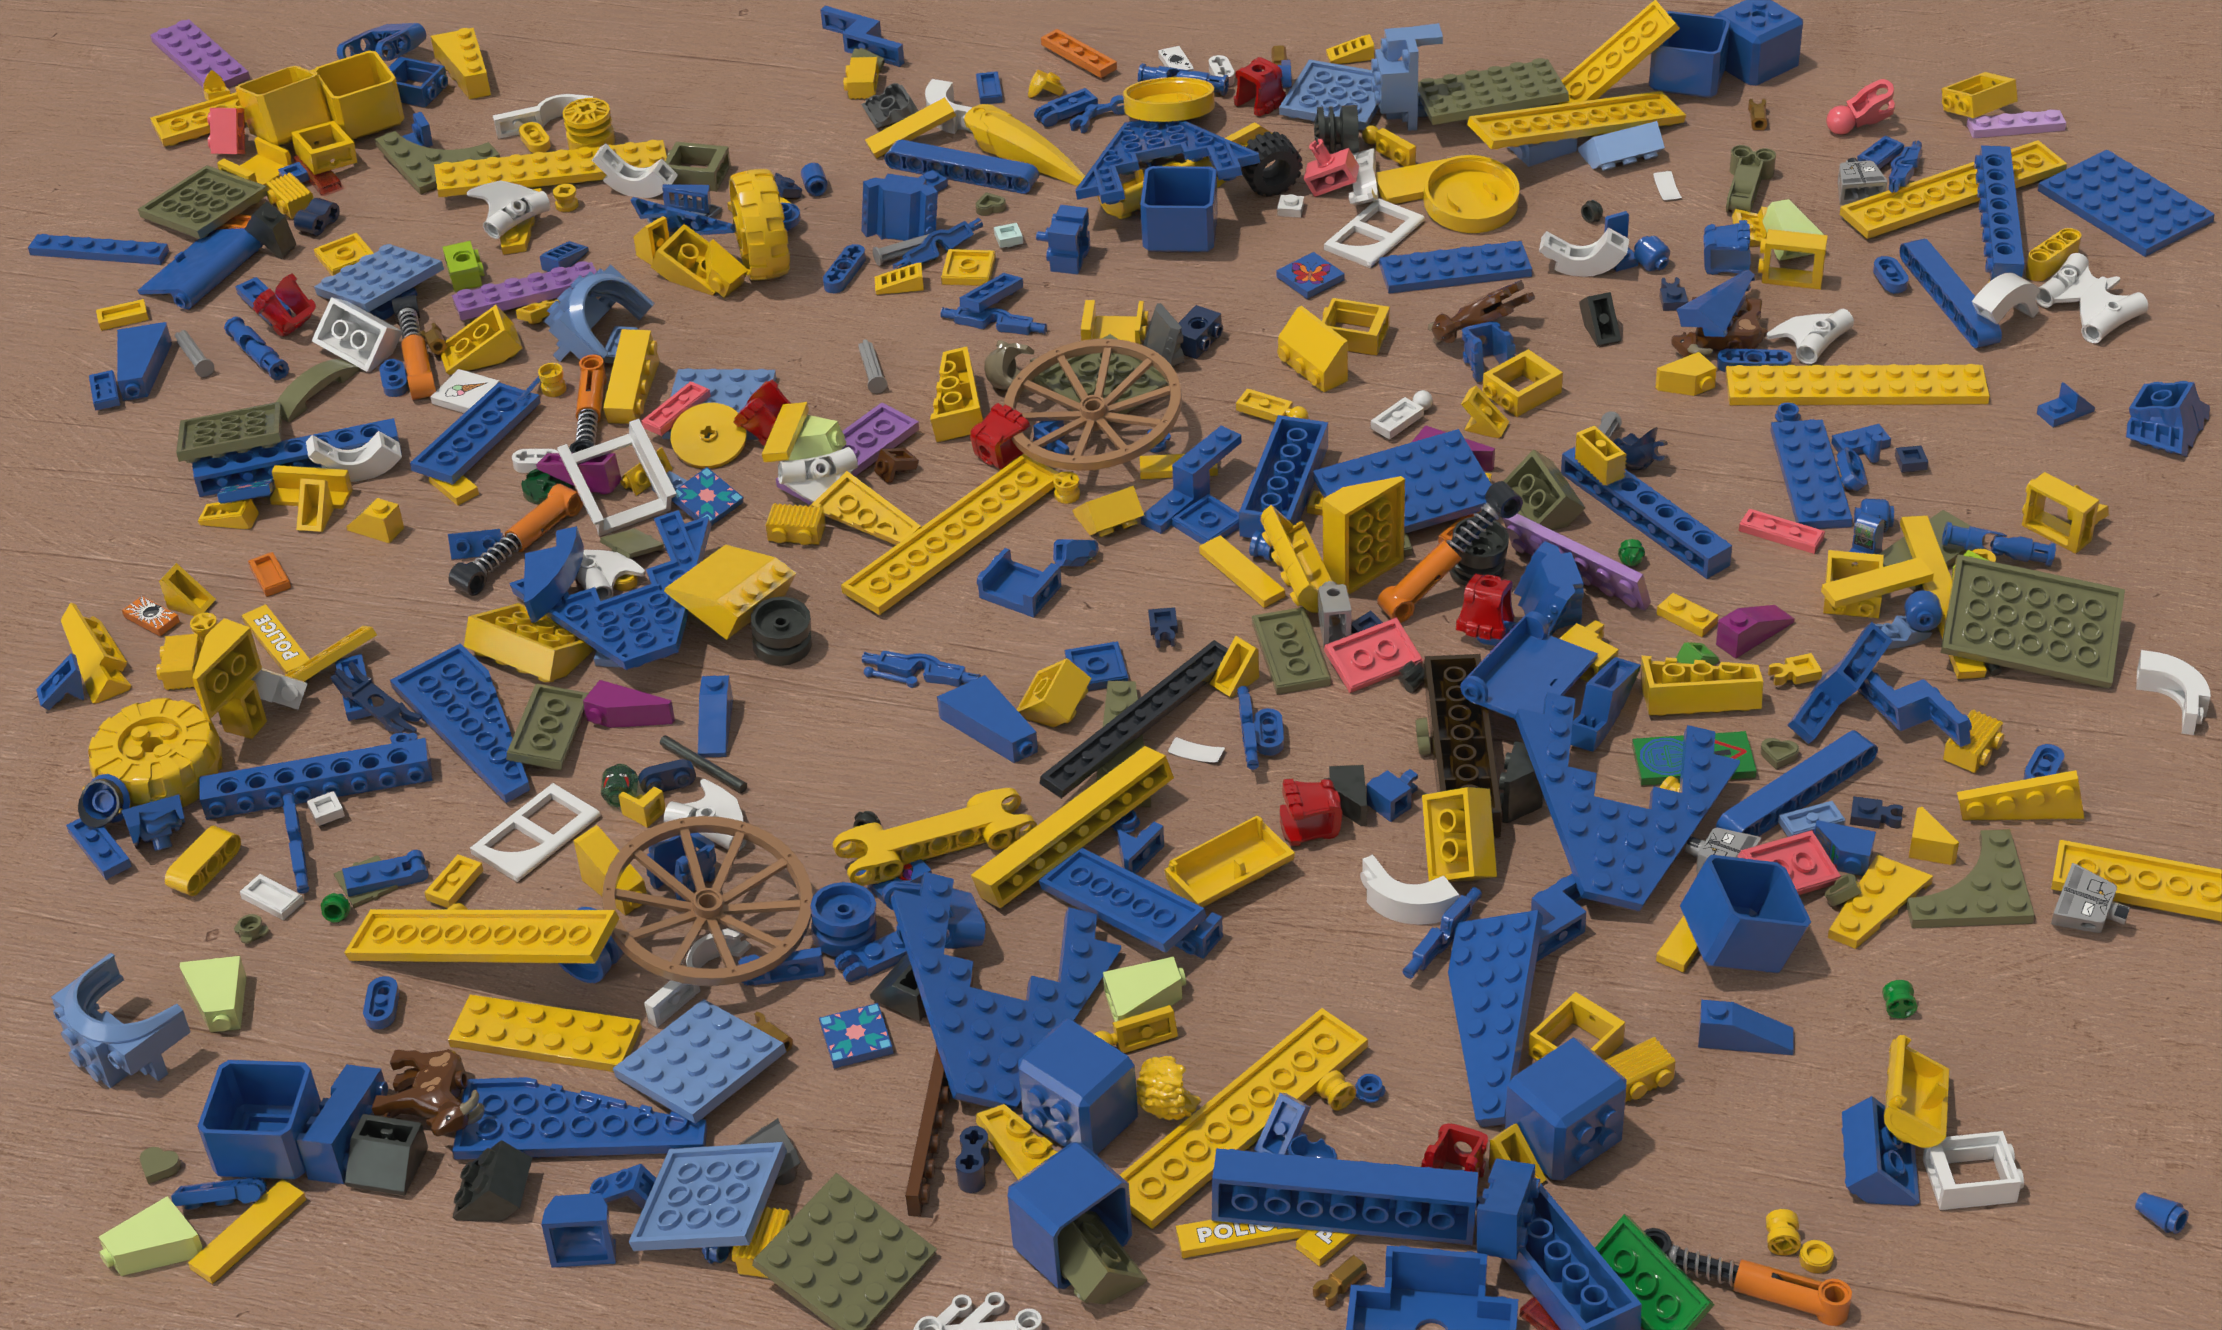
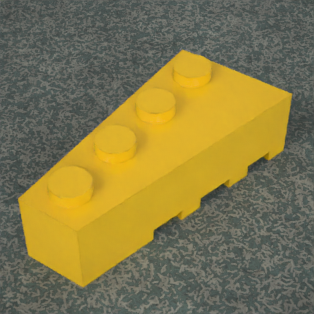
[603,329,660,424]

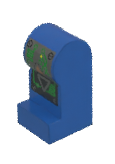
[1849,512,1884,564]

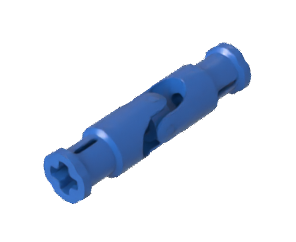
[1138,63,1229,96]
[224,316,289,380]
[1942,522,2056,567]

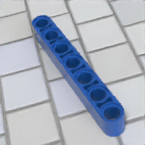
[884,140,1039,194]
[1899,238,2002,348]
[1716,730,1878,837]

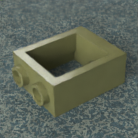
[665,142,731,192]

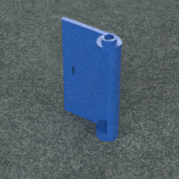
[137,228,263,309]
[1460,611,1598,719]

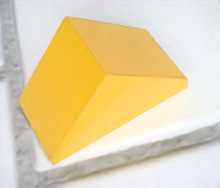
[296,479,334,532]
[159,563,216,616]
[1210,636,1259,698]
[1909,806,1959,865]
[1489,1124,1547,1183]

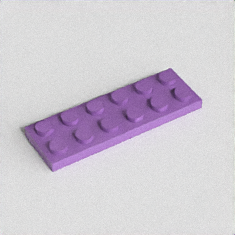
[150,19,250,88]
[452,261,597,321]
[776,403,919,505]
[1503,514,1651,610]

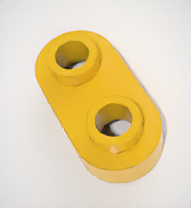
[519,122,551,153]

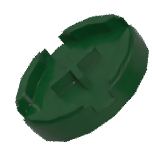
[521,468,573,505]

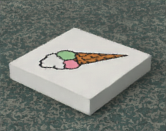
[431,369,500,413]

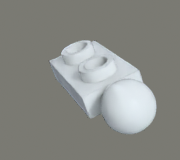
[1371,390,1433,439]

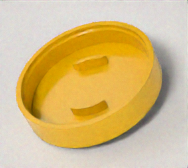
[1123,77,1215,122]
[1423,155,1520,233]

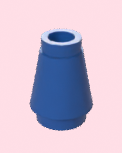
[2135,1192,2189,1234]

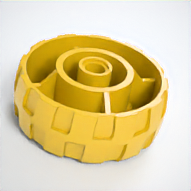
[729,169,790,280]
[88,698,223,808]

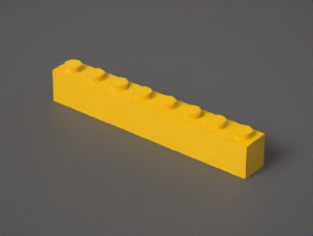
[971,746,1174,908]

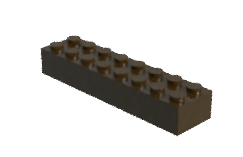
[1424,654,1502,837]

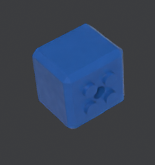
[1714,0,1803,86]
[1649,11,1730,98]
[1141,166,1218,252]
[1680,854,1811,973]
[1018,1018,1138,1155]
[1505,1037,1627,1180]
[197,1060,321,1179]
[1008,1142,1132,1289]

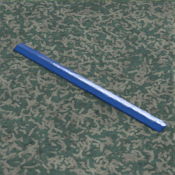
[517,376,540,401]

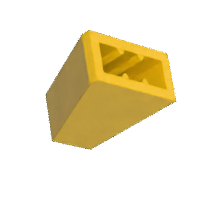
[573,825,647,915]

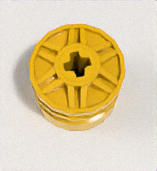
[562,98,615,150]

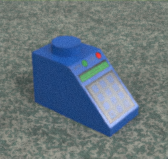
[1814,820,1876,876]

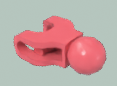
[1826,79,1895,135]

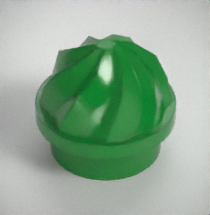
[1618,539,1645,567]
[321,893,351,922]

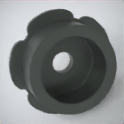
[1581,200,1603,223]
[853,811,881,828]

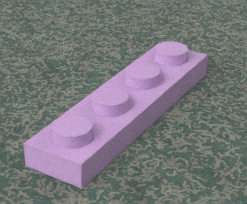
[1967,110,2066,138]

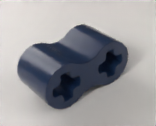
[294,198,340,235]
[955,1126,990,1193]

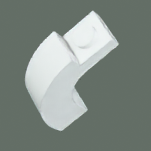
[925,79,972,134]
[592,143,678,198]
[1539,228,1629,277]
[1972,273,2040,324]
[306,431,402,482]
[2136,650,2211,735]
[251,668,307,709]
[1360,855,1459,925]

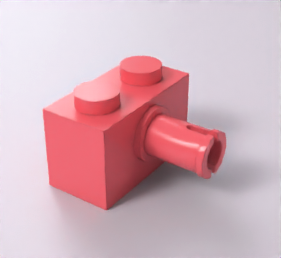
[207,108,245,154]
[1304,139,1359,197]

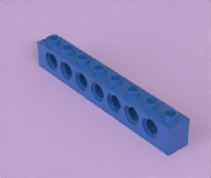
[1974,145,2025,281]
[192,418,402,497]
[1561,446,1732,579]
[199,738,432,820]

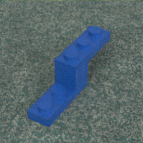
[820,6,905,67]
[1140,425,1242,534]
[1787,622,1893,744]
[1858,671,1972,747]
[1531,874,1586,962]

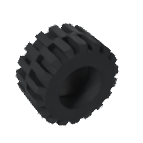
[1241,131,1303,197]

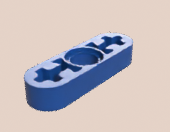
[823,244,866,294]
[1717,349,1792,372]

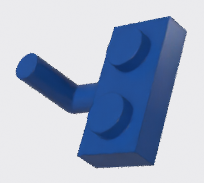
[1831,424,1891,463]

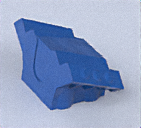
[861,173,938,241]
[2126,381,2210,457]
[1514,541,1584,636]

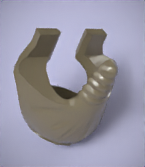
[984,340,1050,392]

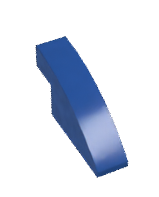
[524,526,584,623]
[1570,657,1641,752]

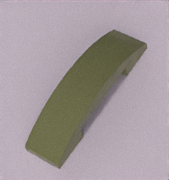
[276,359,360,423]

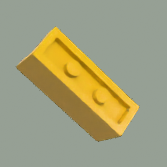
[270,465,353,509]

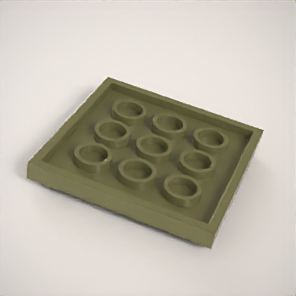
[138,165,268,239]
[1034,334,1169,424]
[176,402,282,463]
[752,1173,937,1330]

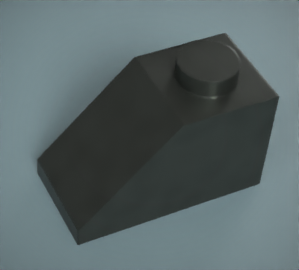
[245,201,296,259]
[1579,292,1621,346]
[1324,765,1367,826]

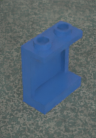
[977,548,1062,618]

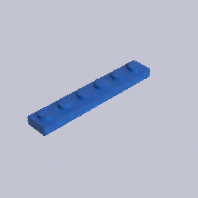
[28,234,169,265]

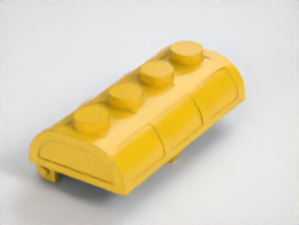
[1097,159,1194,219]
[1260,505,1332,613]
[1164,815,1295,907]
[1884,1035,1949,1148]

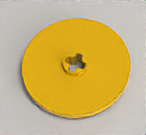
[671,403,747,469]

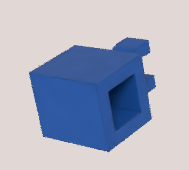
[1366,769,1418,822]

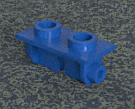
[448,529,504,560]

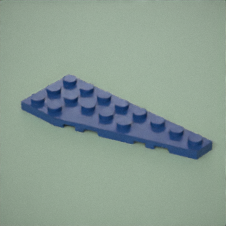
[390,643,530,803]
[1448,910,1543,1127]
[452,1077,707,1159]

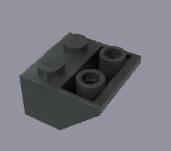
[1499,741,1544,823]
[870,954,926,1021]
[345,1114,428,1196]
[452,1140,532,1222]

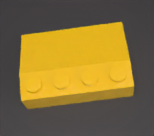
[1323,476,1405,595]
[664,544,796,640]
[464,603,594,683]

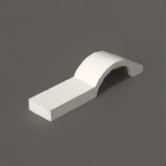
[493,94,593,139]
[1349,148,1378,206]
[644,928,751,1028]

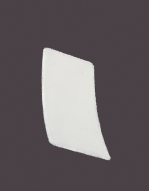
[1653,171,1682,200]
[1168,737,1225,762]

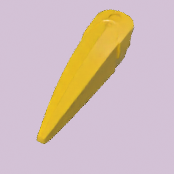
[964,104,1085,186]

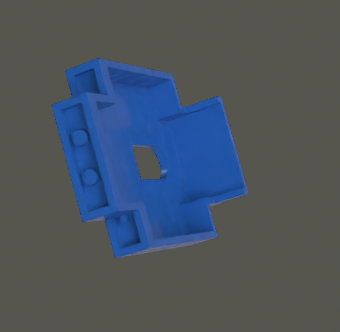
[1346,1245,1518,1330]

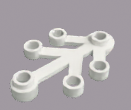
[913,1292,1042,1330]

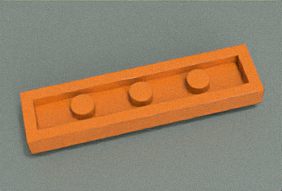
[1041,29,1117,78]

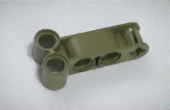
[1726,145,1776,212]

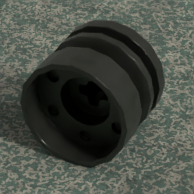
[1314,105,1359,154]
[1449,517,1509,586]

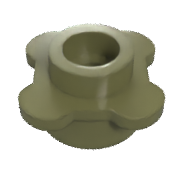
[234,914,269,944]

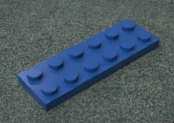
[1379,241,1532,294]
[410,382,541,484]
[1770,419,1852,529]
[1039,848,1207,953]

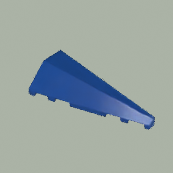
[630,197,736,235]
[1677,270,1756,337]

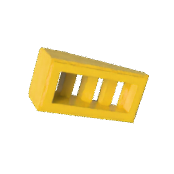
[1326,34,1374,64]
[875,263,924,295]
[198,499,259,529]

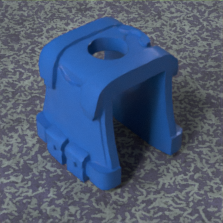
[1704,220,1751,275]
[1462,322,1516,382]
[646,833,716,902]

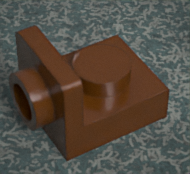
[874,448,919,483]

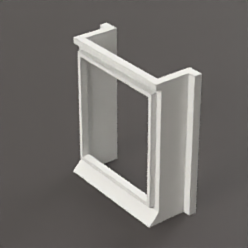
[557,419,677,536]

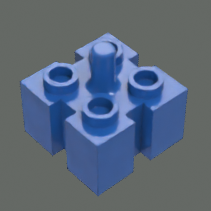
[1036,205,1091,275]

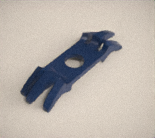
[331,662,422,733]

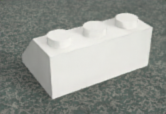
[312,297,403,372]

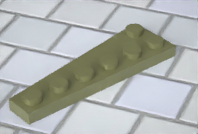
[1096,681,1151,807]

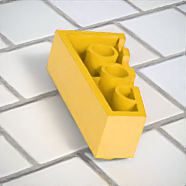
[430,28,491,99]
[930,346,984,442]
[1640,655,1763,716]

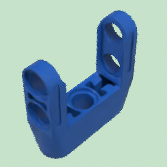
[337,23,427,61]
[882,881,985,949]

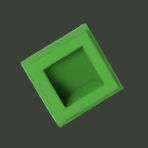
[1676,642,1720,665]

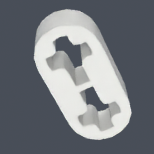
[1209,55,1234,87]
[512,449,558,473]

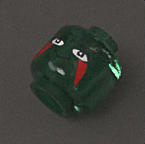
[601,764,638,808]

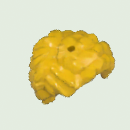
[1136,1056,1201,1121]

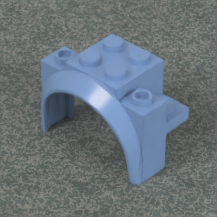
[1371,23,1443,131]
[544,264,655,362]
[51,953,191,1088]

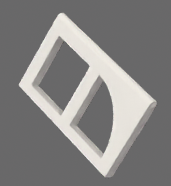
[1324,198,1425,268]
[470,783,601,882]

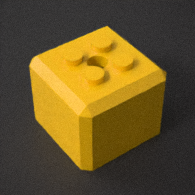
[312,51,404,140]
[235,66,332,146]

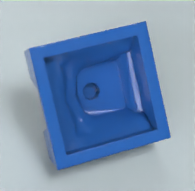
[122,795,185,851]
[541,1193,616,1268]

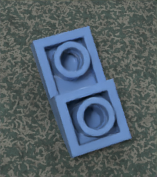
[1875,616,1932,649]

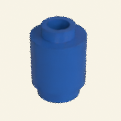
[801,163,828,196]

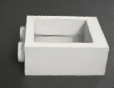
[1923,1131,2024,1210]

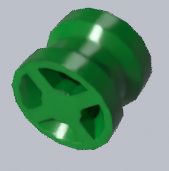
[1882,980,1918,1019]

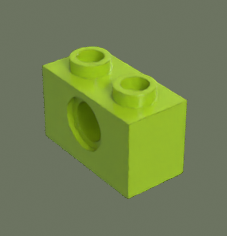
[442,241,485,292]

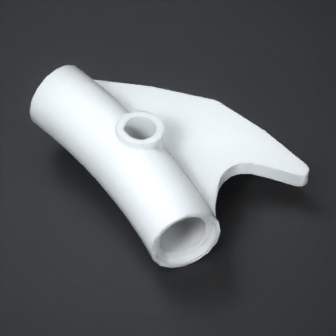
[467,181,550,239]
[2035,253,2120,308]
[2080,276,2148,343]
[1767,309,1854,364]
[778,447,858,502]
[576,550,646,601]
[664,779,747,852]

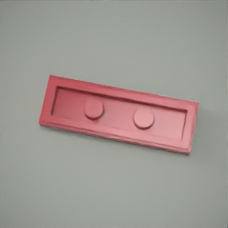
[641,381,711,436]
[1739,509,1825,554]

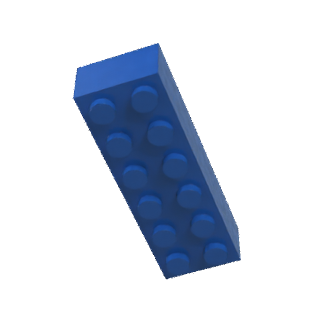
[1239,415,1328,538]
[1476,1177,1642,1330]

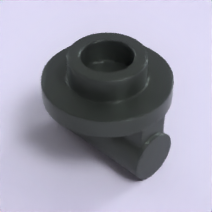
[1398,660,1424,693]

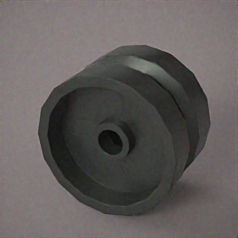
[751,597,812,666]

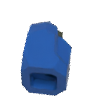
[1053,539,1099,567]

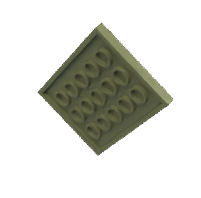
[1418,58,1569,125]
[1940,554,2125,689]

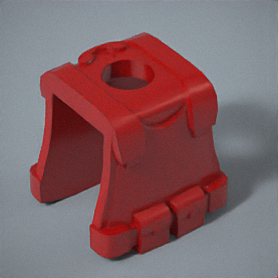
[1234,57,1286,116]
[252,273,316,337]
[733,379,792,446]
[970,403,1030,470]
[1456,574,1515,640]
[1279,778,1342,846]
[1421,1123,1488,1190]

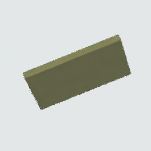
[1879,510,1986,591]
[1252,607,1331,695]
[507,684,589,770]

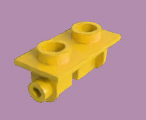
[620,447,673,496]

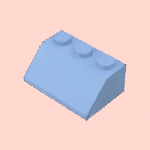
[1578,121,1665,171]

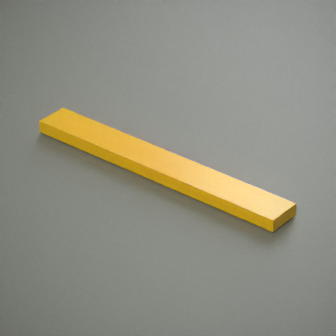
[1900,515,1987,679]

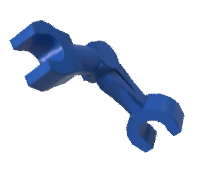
[1070,95,1125,133]

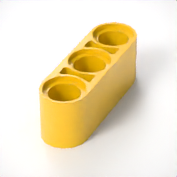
[2025,228,2081,282]
[165,826,241,896]

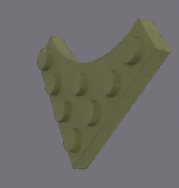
[375,131,500,195]
[1906,829,2034,928]

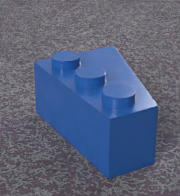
[1477,1158,1540,1260]

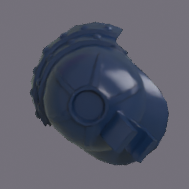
[1613,427,1668,470]

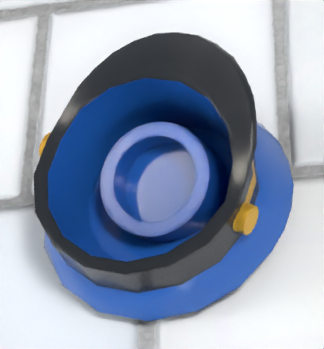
[78,774,130,828]

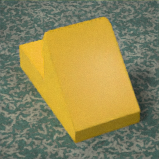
[1461,386,1510,438]

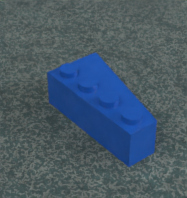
[295,1064,388,1184]

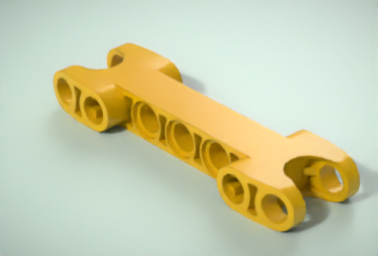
[832,788,1037,886]

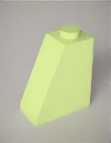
[1762,199,1824,260]
[786,415,847,461]
[179,956,246,1032]
[1103,957,1186,1022]
[99,1196,203,1276]

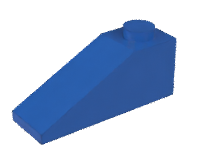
[698,675,733,758]
[1698,999,1793,1055]

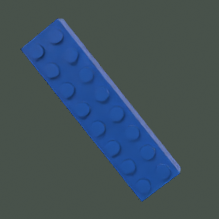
[1212,1148,1478,1245]

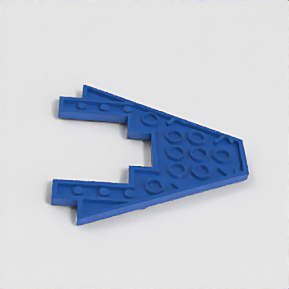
[1075,120,1260,205]
[509,510,711,670]
[1515,692,1740,911]
[891,872,1121,1112]

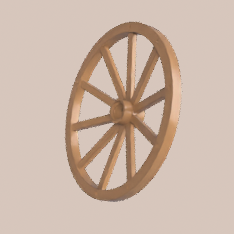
[1003,339,1182,471]
[602,816,813,986]

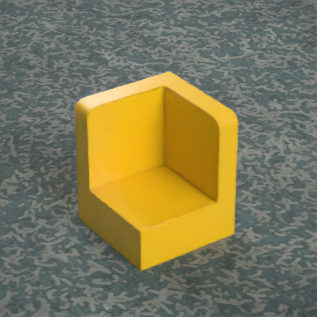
[618,787,666,828]

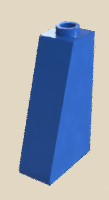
[117,322,172,401]
[937,675,1038,763]

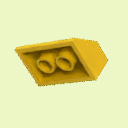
[1277,305,1348,392]
[1422,787,1497,882]

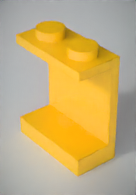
[217,137,292,186]
[1080,300,1149,344]

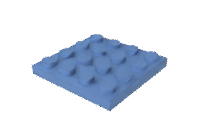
[1279,59,1379,130]
[314,244,444,312]
[662,368,777,440]
[613,999,786,1124]
[629,1142,787,1251]

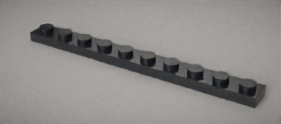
[1039,640,1228,799]

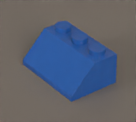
[1841,1096,1920,1206]

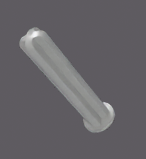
[873,234,940,266]
[175,330,214,377]
[858,339,887,394]
[1598,411,1622,439]

